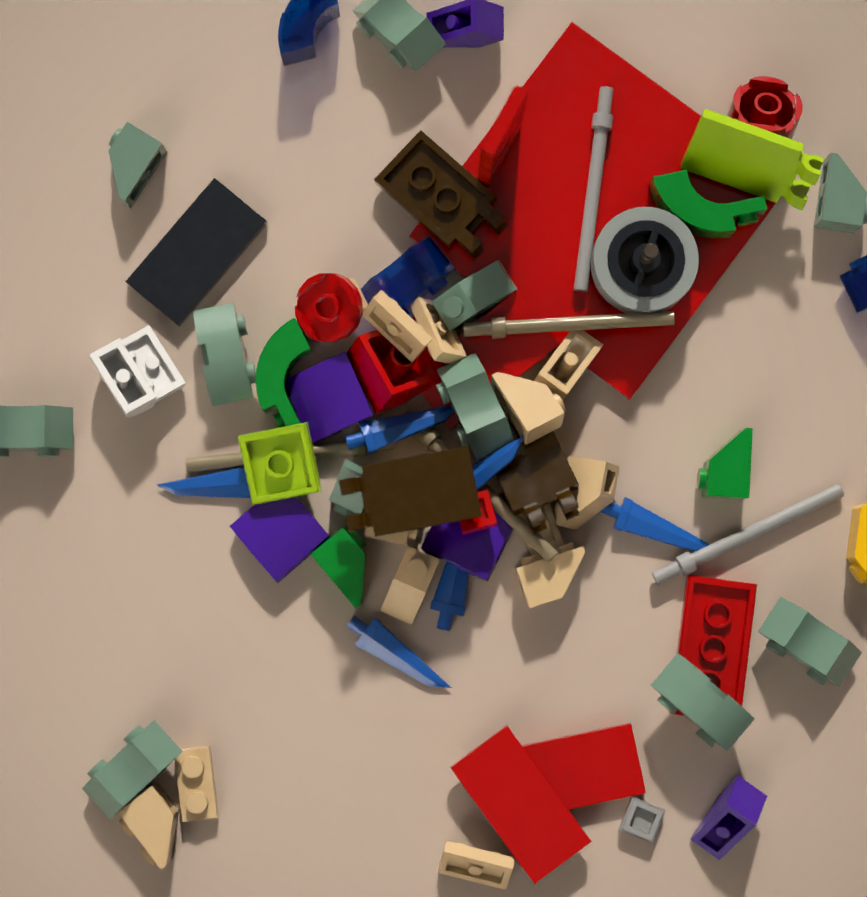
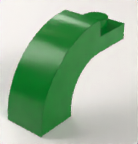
[648,170,767,238]
[256,318,312,427]

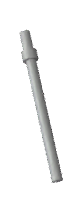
[573,86,614,292]
[652,484,844,585]

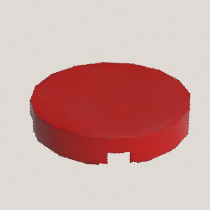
[295,273,363,342]

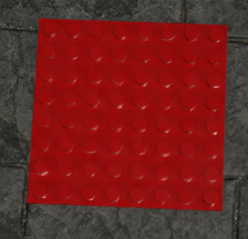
[409,22,776,400]

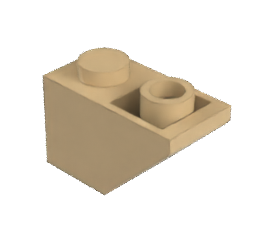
[555,456,620,530]
[515,542,585,608]
[118,782,179,870]

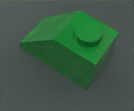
[697,428,753,500]
[310,528,367,609]

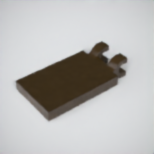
[374,130,508,260]
[487,409,579,534]
[339,446,482,537]

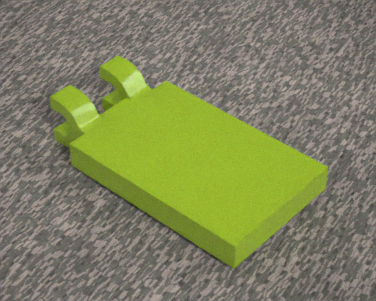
[680,108,824,210]

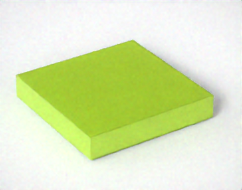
[238,422,322,505]

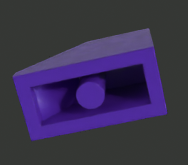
[427,0,504,48]
[690,776,767,860]

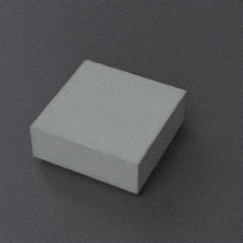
[619,796,666,843]

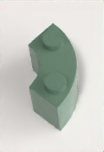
[353,0,446,72]
[193,303,256,406]
[436,353,514,460]
[0,405,73,457]
[758,597,862,687]
[651,653,755,752]
[82,721,183,820]

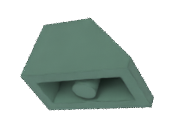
[108,122,167,209]
[814,153,867,233]
[432,260,517,331]
[329,459,365,516]

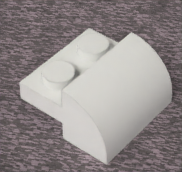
[89,325,186,417]

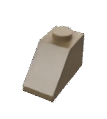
[534,330,603,401]
[491,372,565,445]
[380,546,440,625]

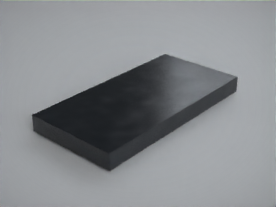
[125,178,268,327]

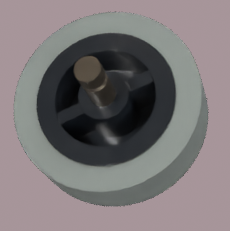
[591,207,699,314]

